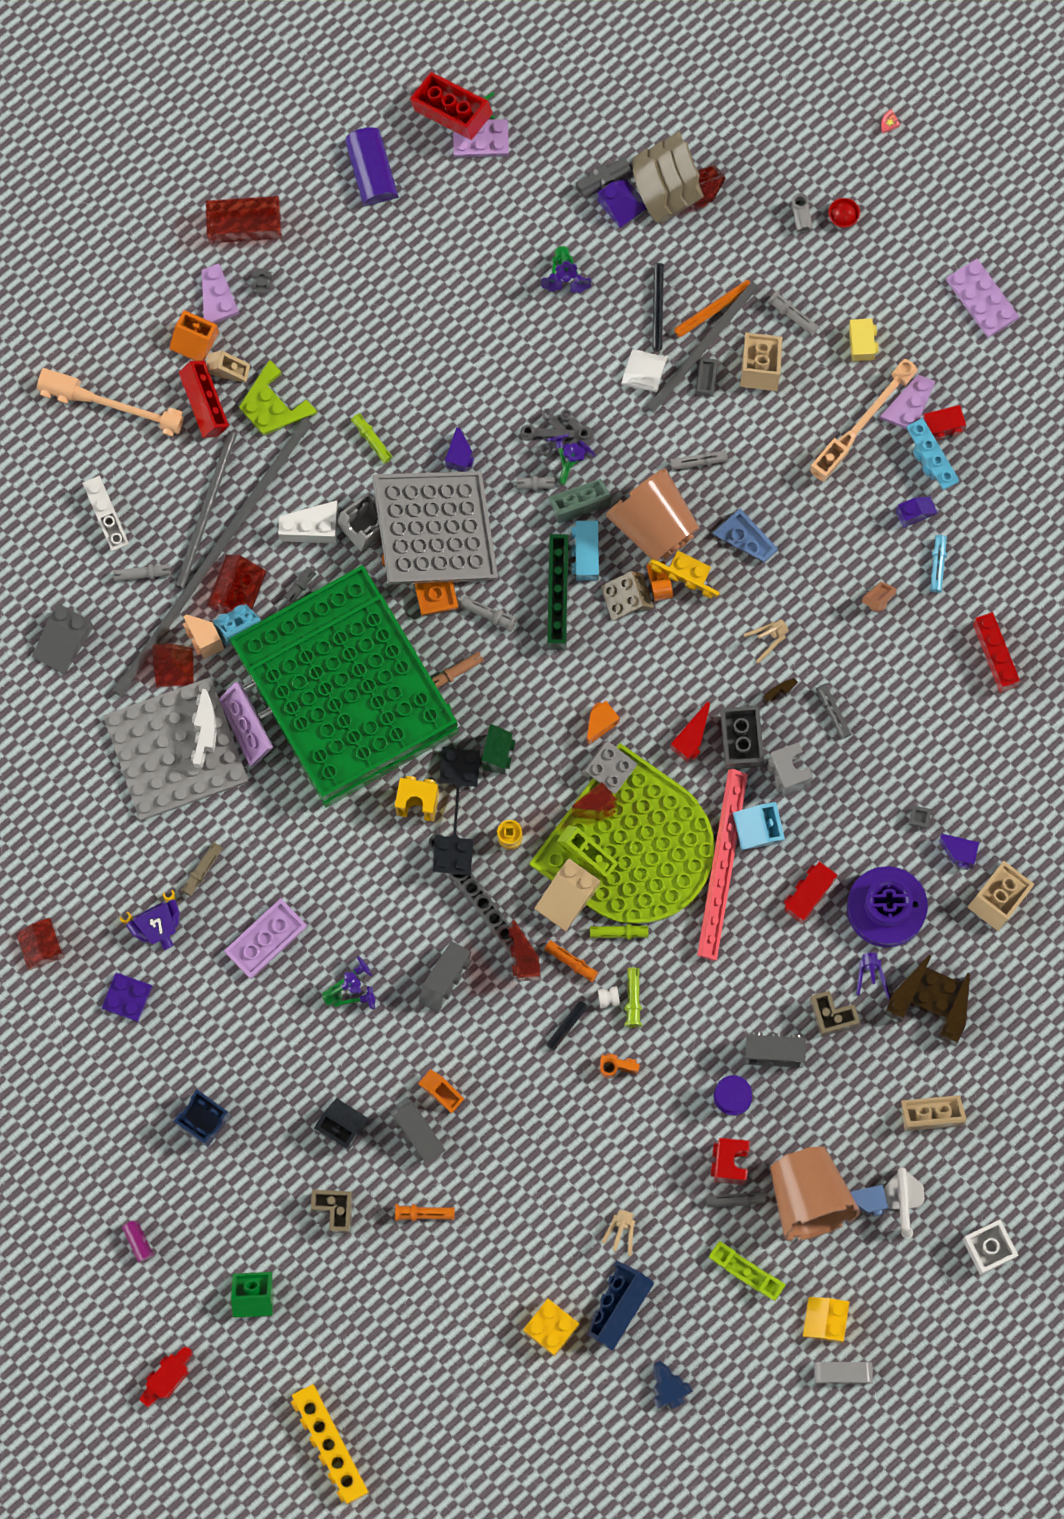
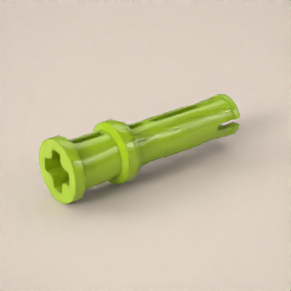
[625,967,642,1028]

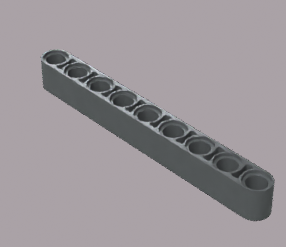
[429,833,538,976]

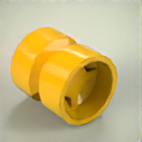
[497,820,523,850]

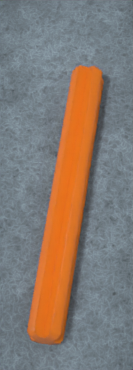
[674,280,751,337]

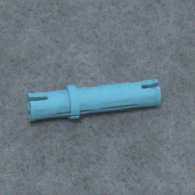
[930,535,947,593]

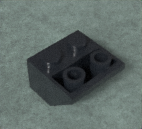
[314,1098,370,1152]

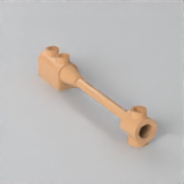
[810,359,918,482]
[37,367,184,437]

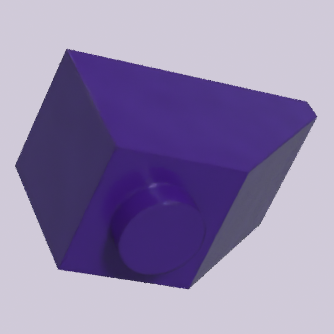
[445,427,475,472]
[896,497,938,528]
[939,833,979,870]

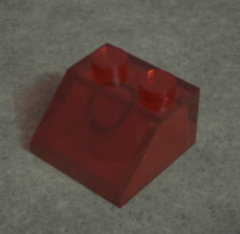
[572,782,617,820]
[16,917,65,971]

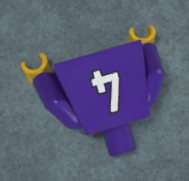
[120,890,180,950]

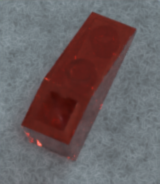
[509,920,541,982]

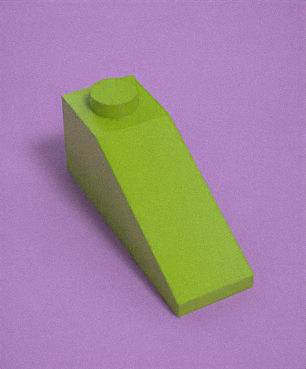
[557,825,618,878]

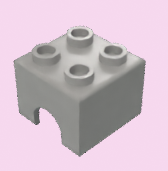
[336,493,381,551]
[767,743,813,796]

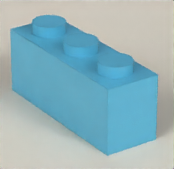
[572,521,599,581]

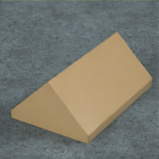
[901,1095,966,1131]

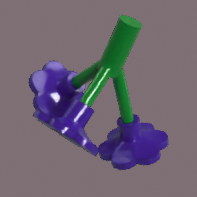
[547,434,596,485]

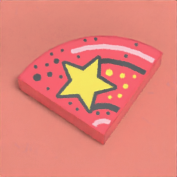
[881,109,900,134]

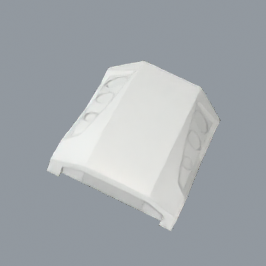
[621,349,668,392]

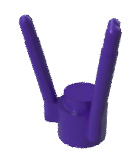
[856,953,891,999]

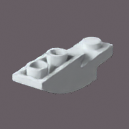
[83,476,129,551]
[191,689,217,769]

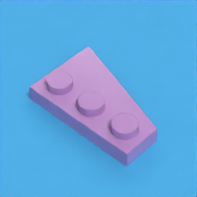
[202,263,239,323]
[879,375,935,430]

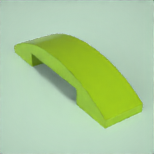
[708,1241,786,1302]

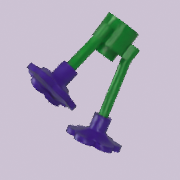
[541,246,592,293]
[322,956,376,1010]

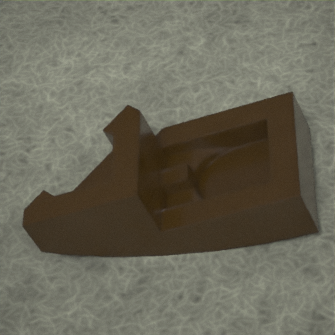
[762,678,798,707]

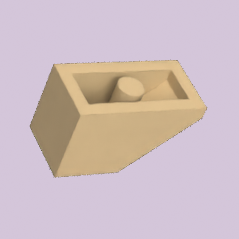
[206,351,250,382]

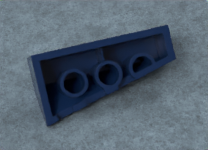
[587,1260,654,1351]

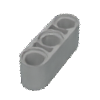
[814,1362,873,1384]

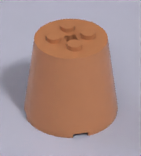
[606,468,700,561]
[770,1147,860,1241]

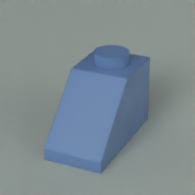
[850,1185,888,1217]

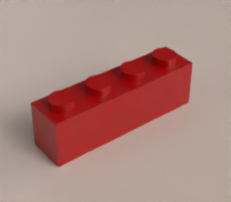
[178,360,229,438]
[973,612,1020,693]

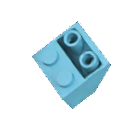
[212,604,260,646]
[733,802,785,850]

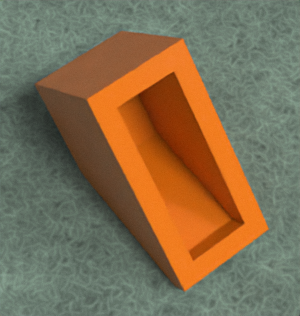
[587,701,620,745]
[418,1069,464,1113]

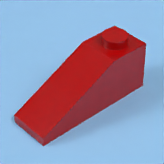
[670,701,710,763]

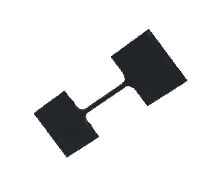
[432,747,480,876]

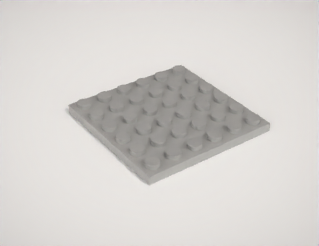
[372,471,498,584]
[103,677,249,821]

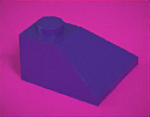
[598,179,647,228]

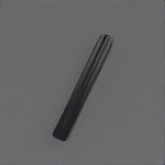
[652,263,664,351]

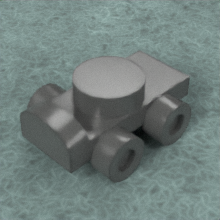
[252,268,272,294]

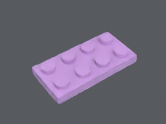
[946,259,1019,338]
[219,681,273,766]
[224,898,308,980]

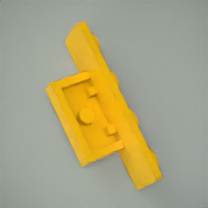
[648,550,720,599]

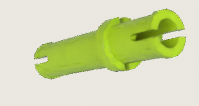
[351,413,393,464]
[590,924,649,940]

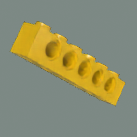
[291,1384,369,1505]

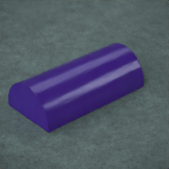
[345,127,399,207]

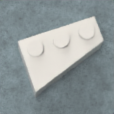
[278,501,339,543]

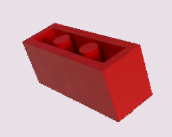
[784,861,838,924]

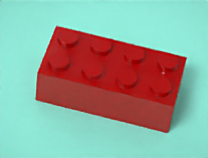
[410,72,493,141]

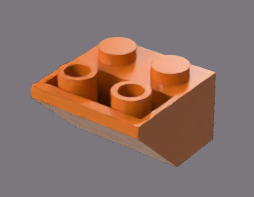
[169,310,219,361]

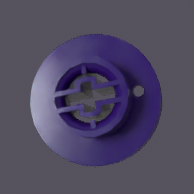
[847,866,928,948]

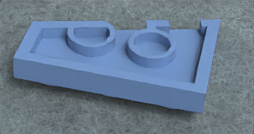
[712,509,778,563]

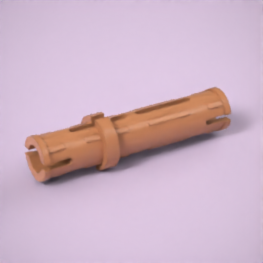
[432,651,484,688]

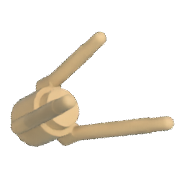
[744,619,789,663]
[602,1210,635,1256]

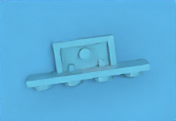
[907,419,959,490]

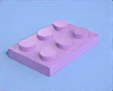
[453,119,509,158]

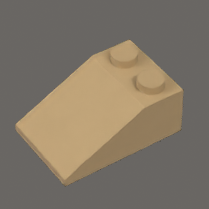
[740,333,782,391]
[534,859,600,932]
[967,861,1035,931]

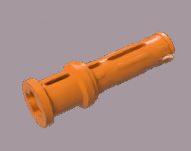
[395,1204,455,1222]

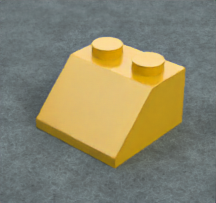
[803,1297,850,1343]

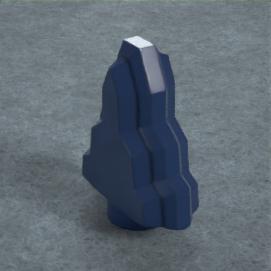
[654,1361,693,1410]

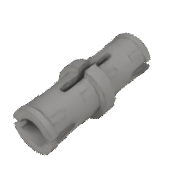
[516,476,555,491]

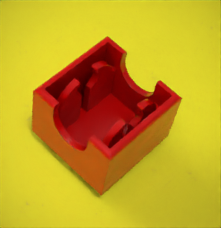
[710,1138,750,1185]

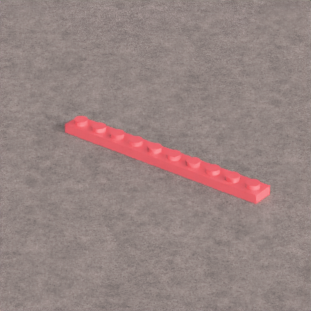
[697,769,748,961]

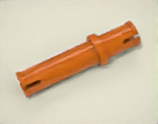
[544,940,599,982]

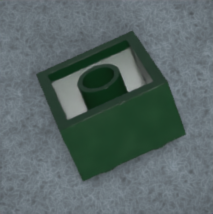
[482,724,516,774]

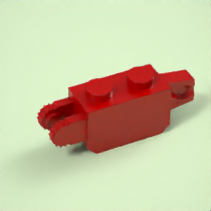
[139,1346,193,1408]

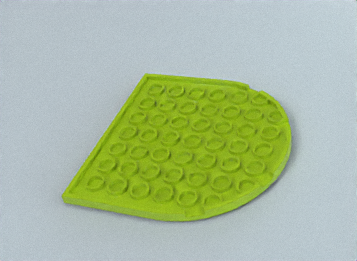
[529,743,714,924]

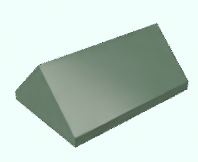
[548,479,611,523]

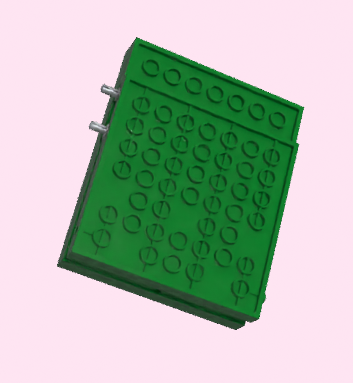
[230,565,459,808]

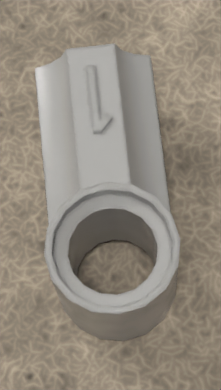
[791,193,813,233]

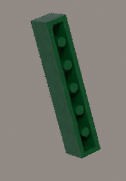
[547,534,568,650]

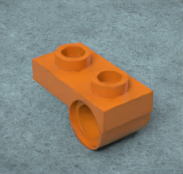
[646,561,673,602]
[600,1053,640,1078]

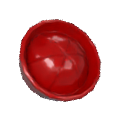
[828,197,860,228]

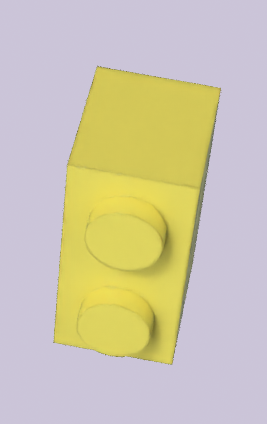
[849,318,879,362]

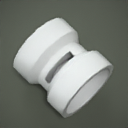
[598,986,620,1008]

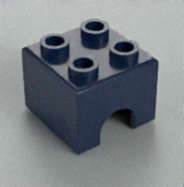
[173,1089,231,1148]

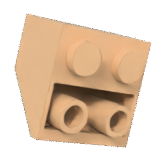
[183,615,224,659]

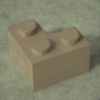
[810,991,860,1037]
[311,1190,353,1234]

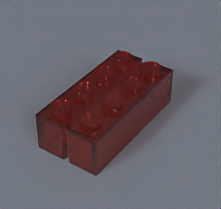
[205,196,283,244]

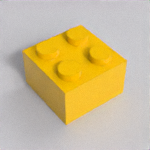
[523,1299,579,1357]

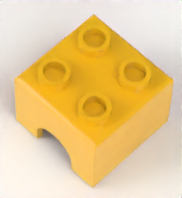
[395,776,439,822]

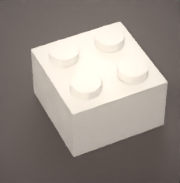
[962,1220,1019,1275]

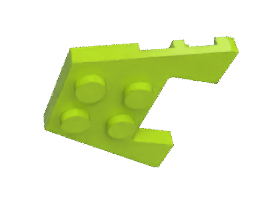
[239,360,318,436]

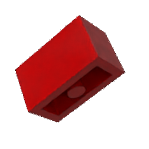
[923,405,966,441]

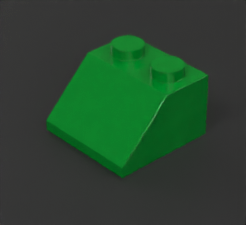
[231,1272,274,1318]

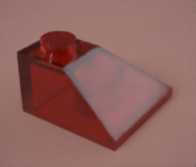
[693,164,726,208]
[153,644,194,687]

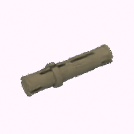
[181,842,223,897]

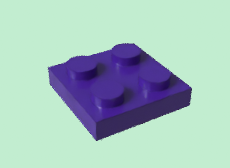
[102,972,153,1023]

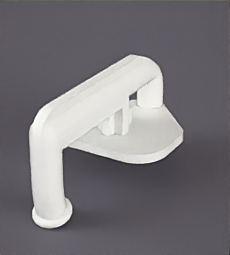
[884,1167,924,1239]

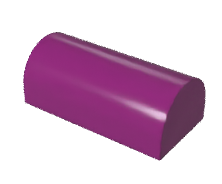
[122,1220,154,1263]

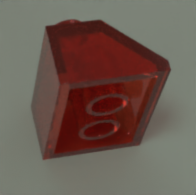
[206,555,267,614]

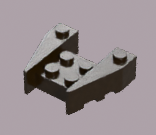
[884,955,970,1047]

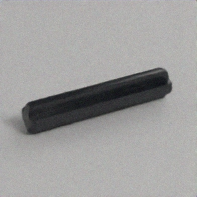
[546,1000,587,1051]

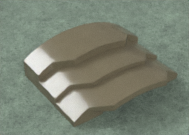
[632,132,703,224]

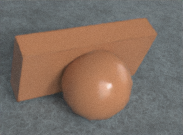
[862,581,897,612]

